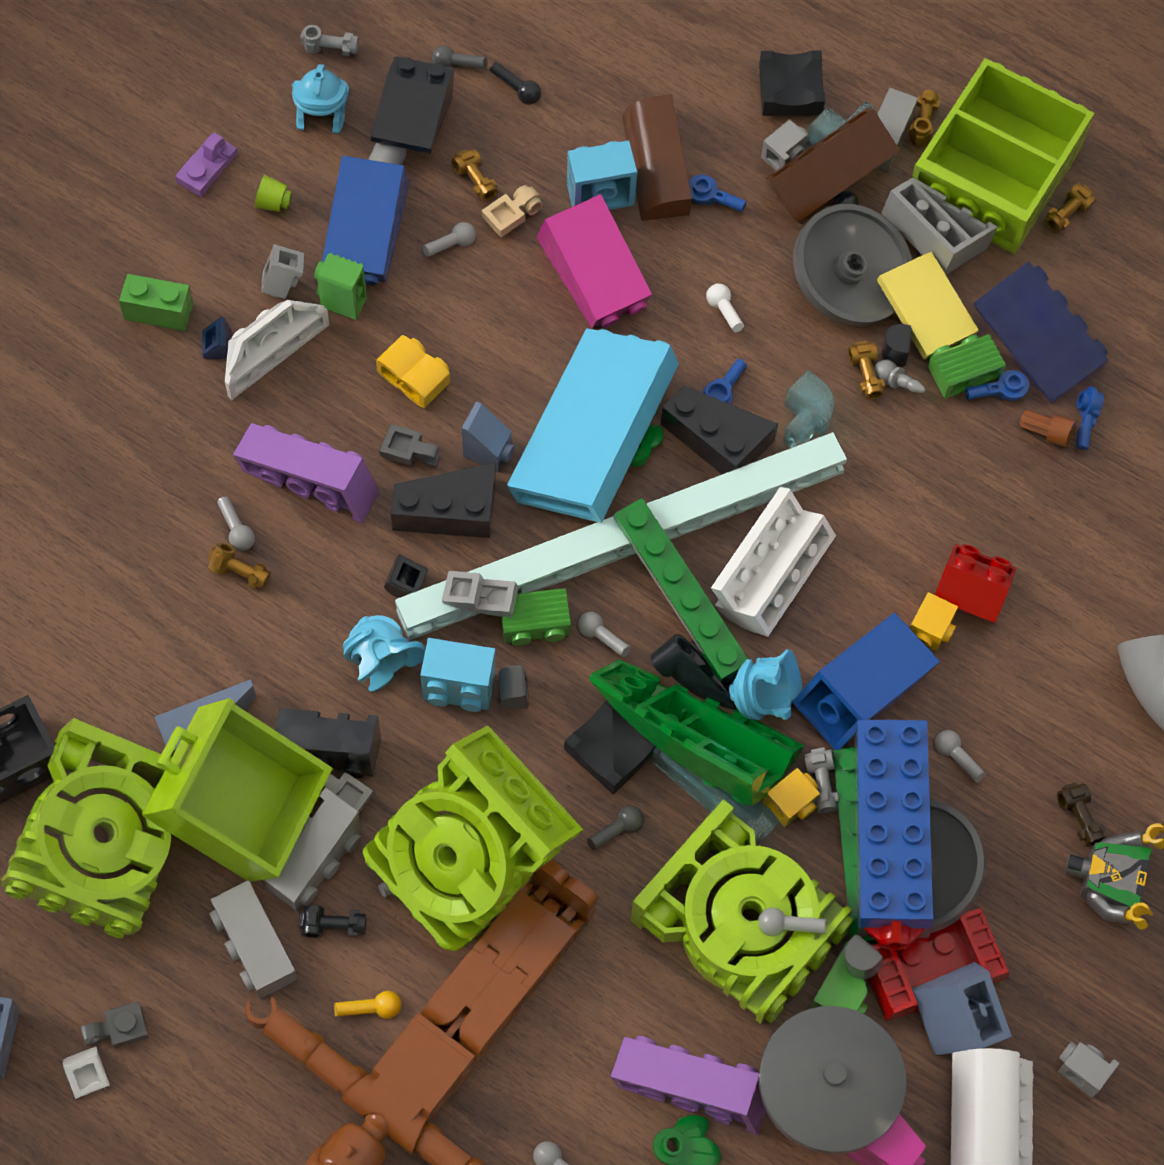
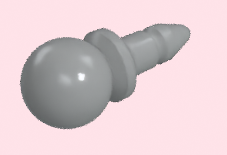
[874,360,926,393]

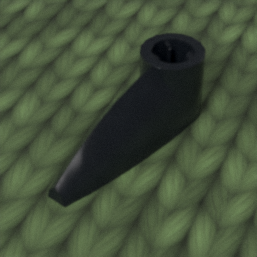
[650,634,737,710]

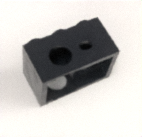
[0,695,66,803]

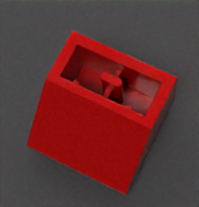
[935,544,1017,623]

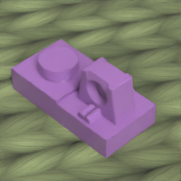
[175,132,238,197]

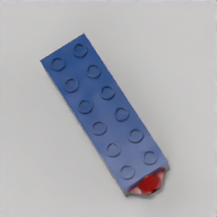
[854,720,933,950]

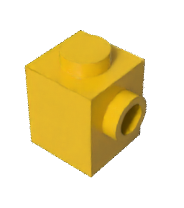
[910,592,958,652]
[762,768,820,827]

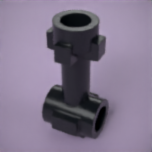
[299,905,366,938]

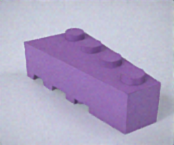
[233,423,380,524]
[611,1036,766,1136]

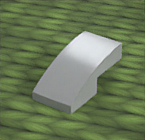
[442,571,519,618]

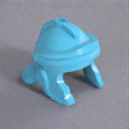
[292,64,349,134]
[343,615,425,692]
[729,649,803,720]

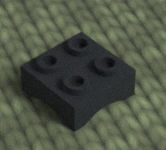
[759,50,825,116]
[564,700,659,795]

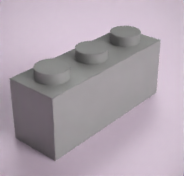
[209,880,298,999]

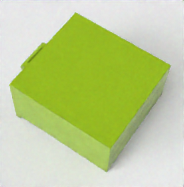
[142,698,333,882]

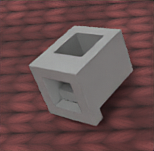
[761,119,810,171]
[261,244,304,299]
[1057,1041,1119,1098]

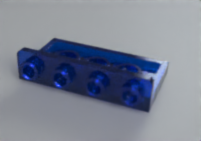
[973,261,1108,404]

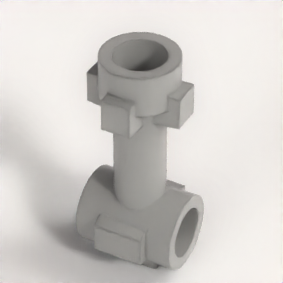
[301,25,359,56]
[805,747,839,813]

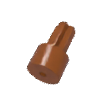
[1020,410,1076,448]

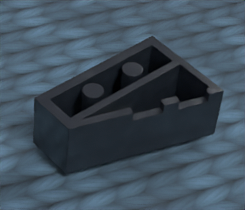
[661,386,778,474]
[391,462,496,538]
[274,709,382,778]

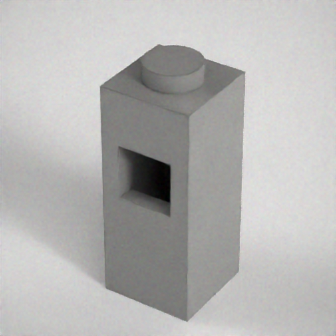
[875,87,918,172]

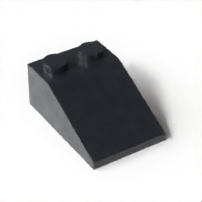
[371,56,454,154]

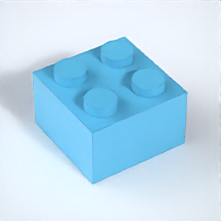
[567,141,637,210]
[420,638,496,712]

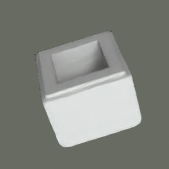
[63,1047,110,1099]

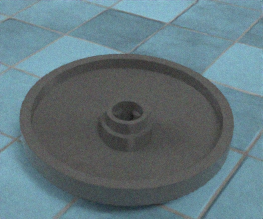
[793,204,912,327]
[930,799,987,933]
[759,1006,906,1155]

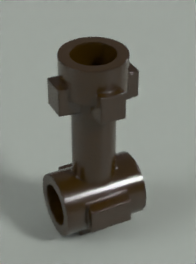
[1057,782,1105,847]

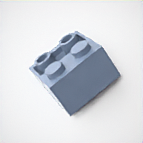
[912,962,1012,1055]

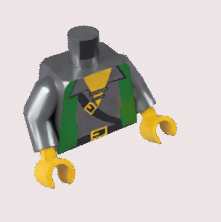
[1065,823,1164,930]

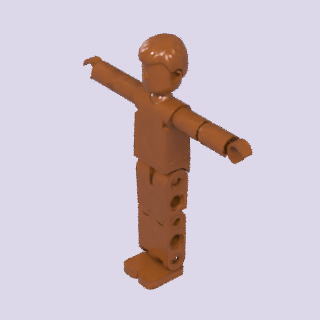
[245,860,598,1165]

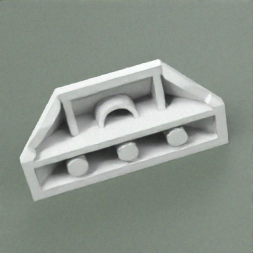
[225,300,329,400]

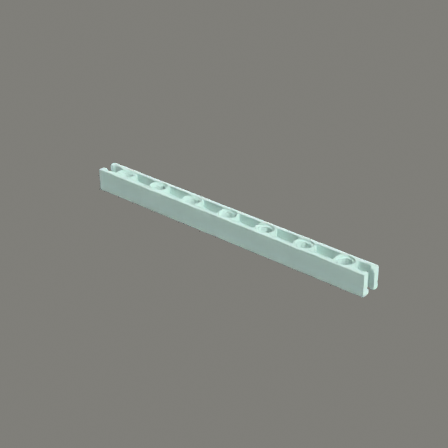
[395,432,847,641]

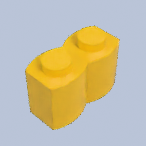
[376,335,450,408]

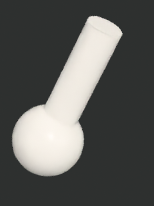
[706,283,744,332]

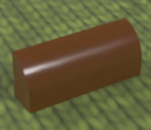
[623,94,692,221]
[765,107,900,222]

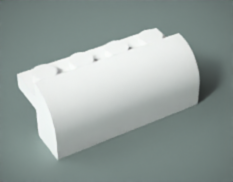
[711,487,836,637]
[951,1049,1033,1165]

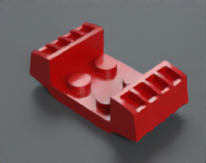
[869,908,1009,1022]

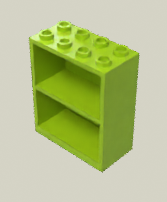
[912,58,1095,255]

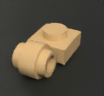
[481,185,543,238]

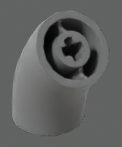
[1117,634,1164,731]

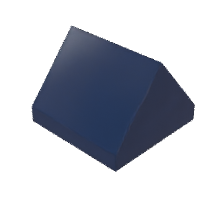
[202,317,232,359]

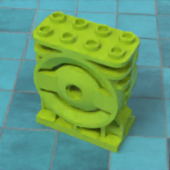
[0,718,171,939]
[363,725,583,951]
[630,799,854,1025]

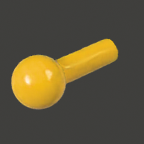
[334,991,402,1019]

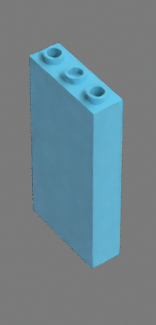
[507,328,679,523]

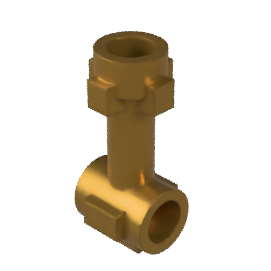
[908,90,940,147]
[451,149,498,202]
[1045,182,1097,232]
[848,341,885,400]
[208,542,271,589]

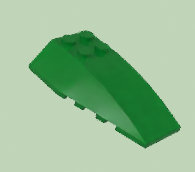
[589,659,804,806]

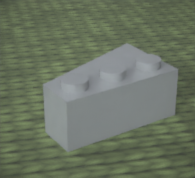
[262,787,362,912]

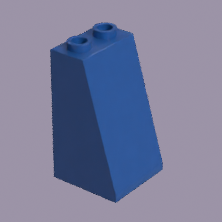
[322,155,410,285]
[792,612,940,750]

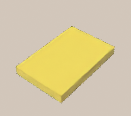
[877,251,979,360]

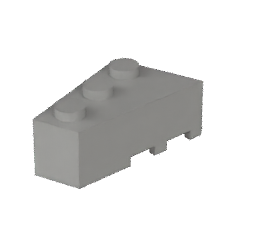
[881,177,997,275]

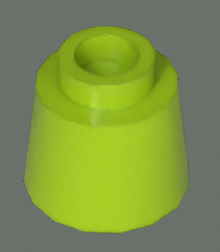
[255,175,292,212]

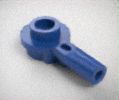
[689,174,747,212]
[702,359,747,404]
[965,370,1029,401]
[1076,386,1104,450]

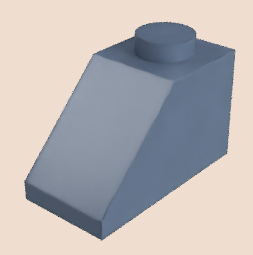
[462,402,515,472]

